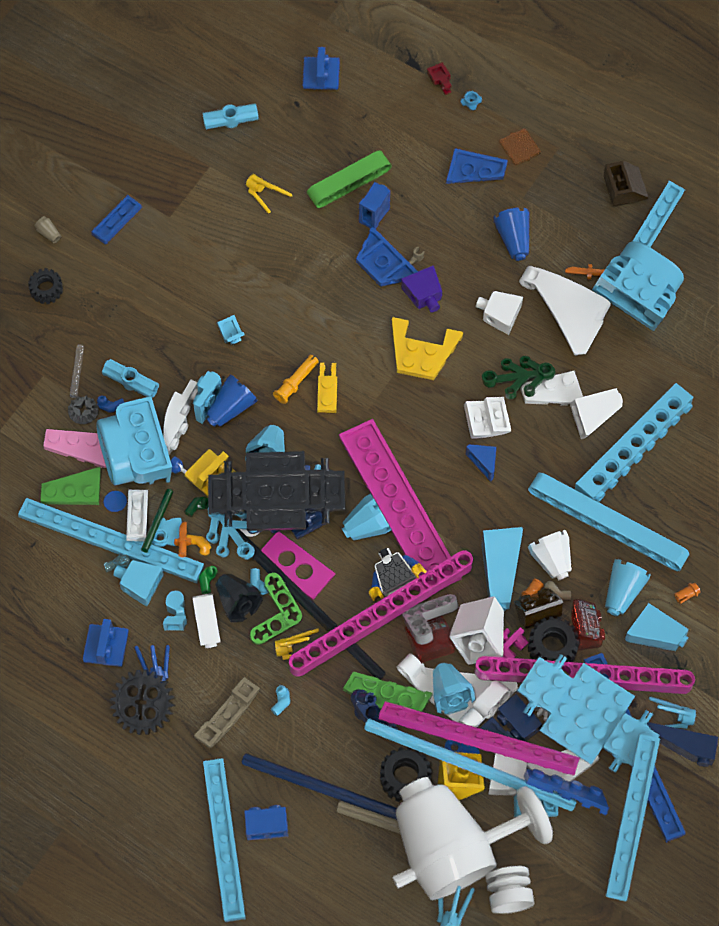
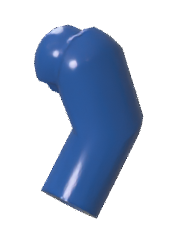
[97,396,125,413]

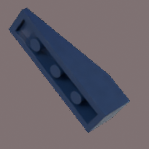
[646,722,718,767]

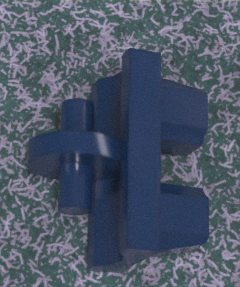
[291,511,326,539]

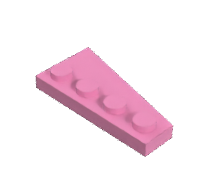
[44,429,106,468]

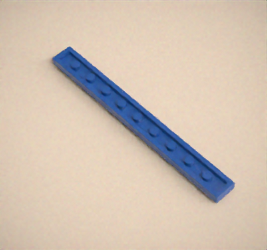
[584,653,686,842]

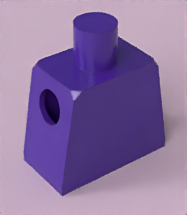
[401,266,442,312]

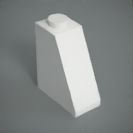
[570,388,623,439]
[193,593,220,648]

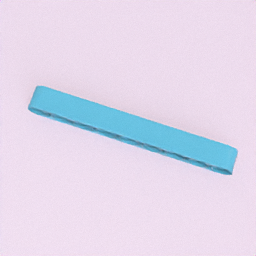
[528,472,689,571]

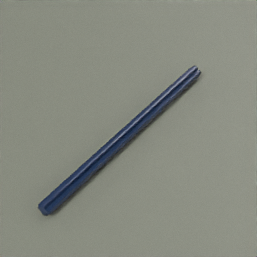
[242,753,397,820]

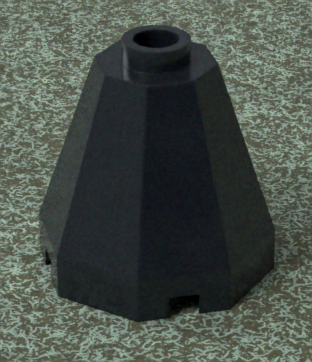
[215,574,263,622]

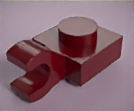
[427,62,452,95]

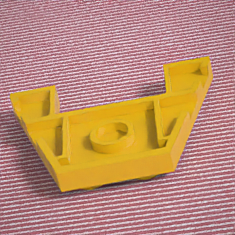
[392,317,463,380]

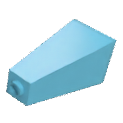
[481,527,523,611]

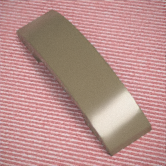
[194,677,260,748]

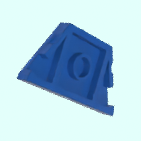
[356,227,418,287]

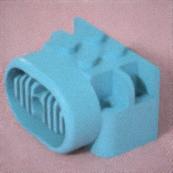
[592,241,684,331]
[96,396,172,485]

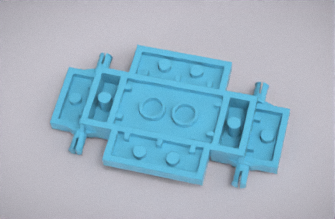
[517,654,659,773]

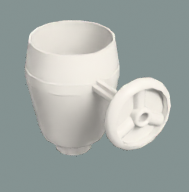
[393,777,553,900]

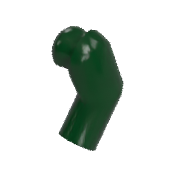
[184,496,208,517]

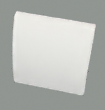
[464,397,511,439]

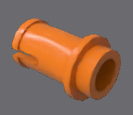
[521,579,544,596]
[674,582,701,605]

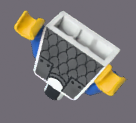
[369,548,427,601]

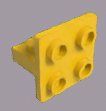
[184,449,236,496]

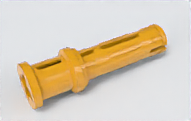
[273,355,319,404]

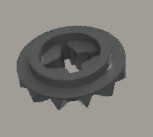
[68,396,98,424]

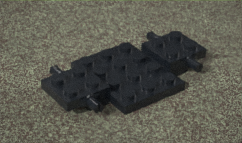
[208,451,345,531]

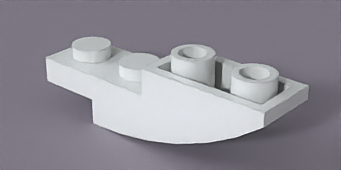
[164,380,198,455]

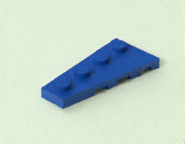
[524,769,609,815]

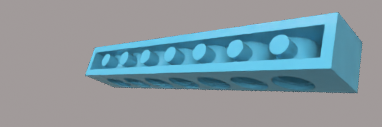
[575,383,693,502]

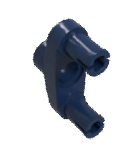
[351,689,398,736]

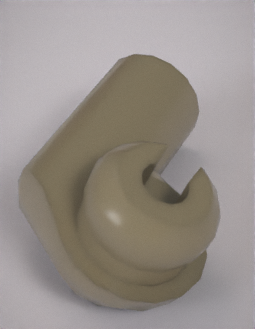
[544,581,571,601]

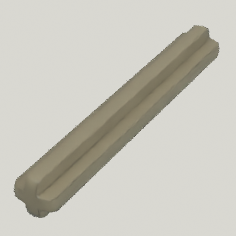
[337,801,401,834]

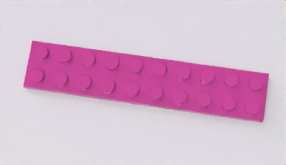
[339,419,462,587]

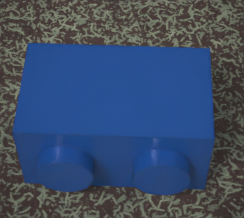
[245,805,288,840]

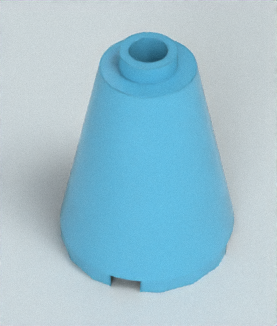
[605,559,651,616]

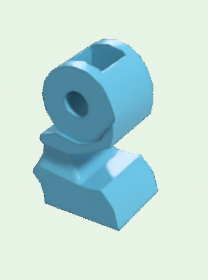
[163,591,187,631]

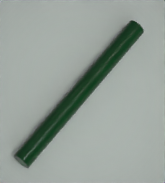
[141,489,173,553]

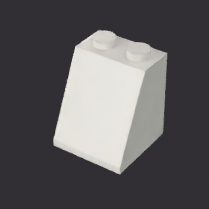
[449,596,504,665]

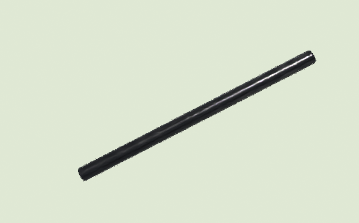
[236,529,385,680]

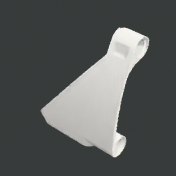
[519,266,611,355]
[397,654,518,728]

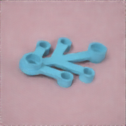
[206,513,256,559]

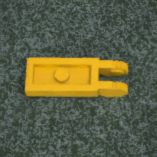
[317,363,337,413]

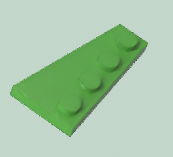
[343,672,433,712]

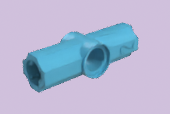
[203,104,259,129]
[102,359,159,397]

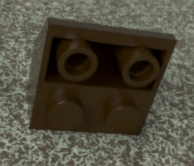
[603,161,648,206]
[514,588,563,628]

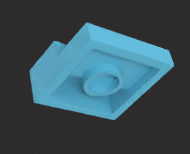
[193,371,222,424]

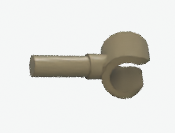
[409,247,424,265]

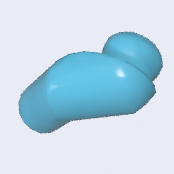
[250,568,269,595]
[271,685,290,716]

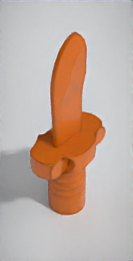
[565,264,605,280]
[174,521,191,557]

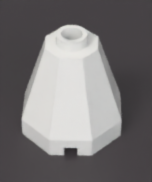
[528,530,571,580]

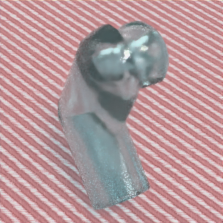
[103,554,130,572]

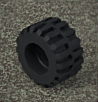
[528,616,579,662]
[380,747,431,802]

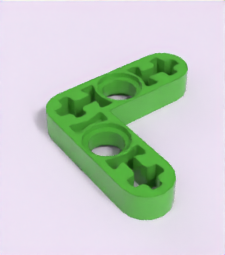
[249,573,302,645]

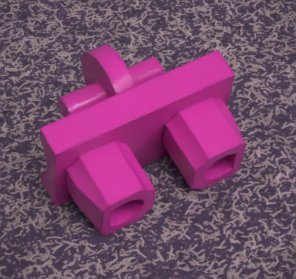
[503,627,529,658]

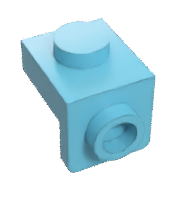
[217,315,245,345]

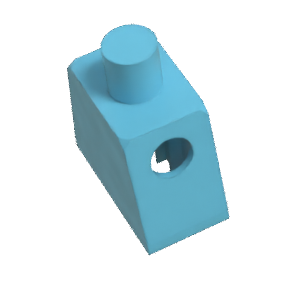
[113,560,164,606]

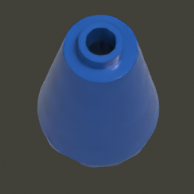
[493,208,530,261]
[206,374,258,427]

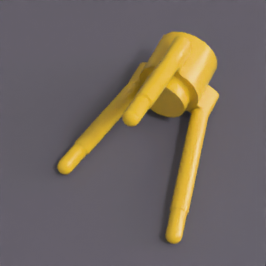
[246,174,292,213]
[275,628,319,660]

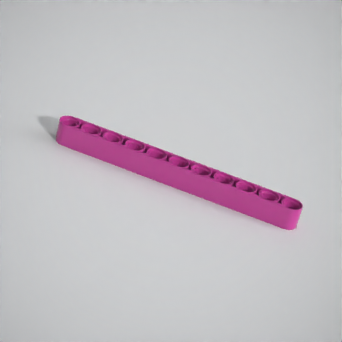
[289,551,473,676]
[474,656,695,694]

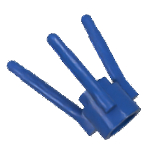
[135,645,170,682]

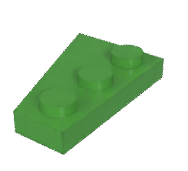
[41,467,101,505]

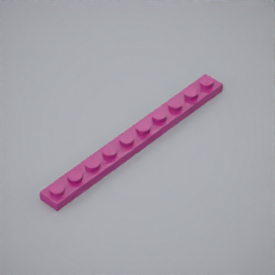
[379,701,580,776]

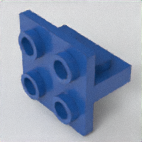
[303,47,340,90]
[83,619,129,667]

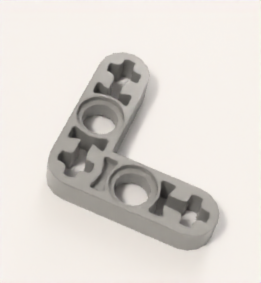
[403,594,458,644]

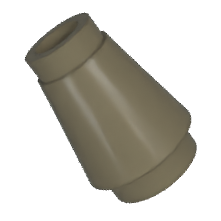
[35,216,61,243]

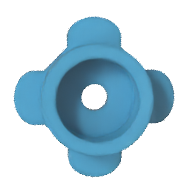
[461,91,482,110]

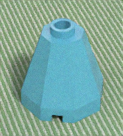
[245,425,285,460]
[341,494,392,540]
[433,663,475,715]

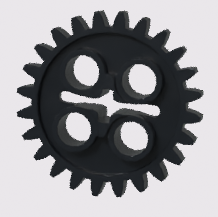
[110,670,176,735]

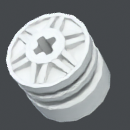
[486,866,535,914]

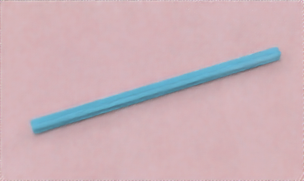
[364,719,576,811]

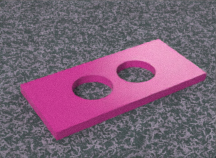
[261,532,335,600]

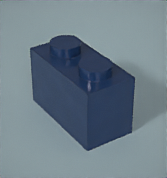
[497,694,542,742]

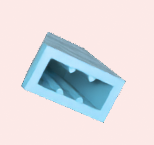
[625,603,689,651]

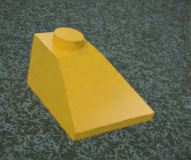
[438,752,484,800]

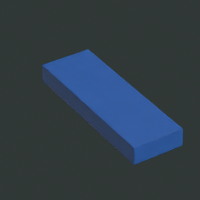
[91,195,142,245]

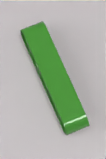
[307,151,392,208]

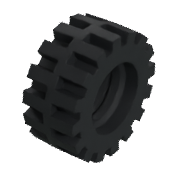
[28,268,63,304]

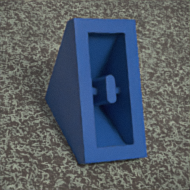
[466,444,496,482]

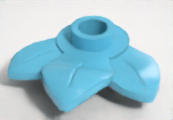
[152,517,182,547]

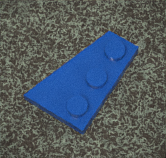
[446,148,508,184]

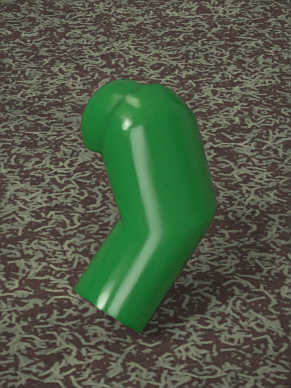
[199,565,218,594]

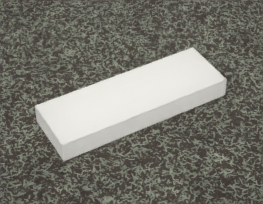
[126,489,148,541]

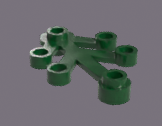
[482,356,556,399]

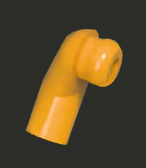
[187,534,211,555]

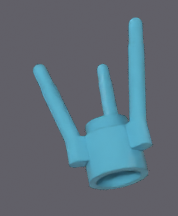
[649,697,696,729]
[437,886,474,926]

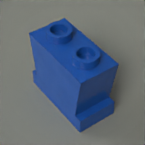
[359,182,390,229]

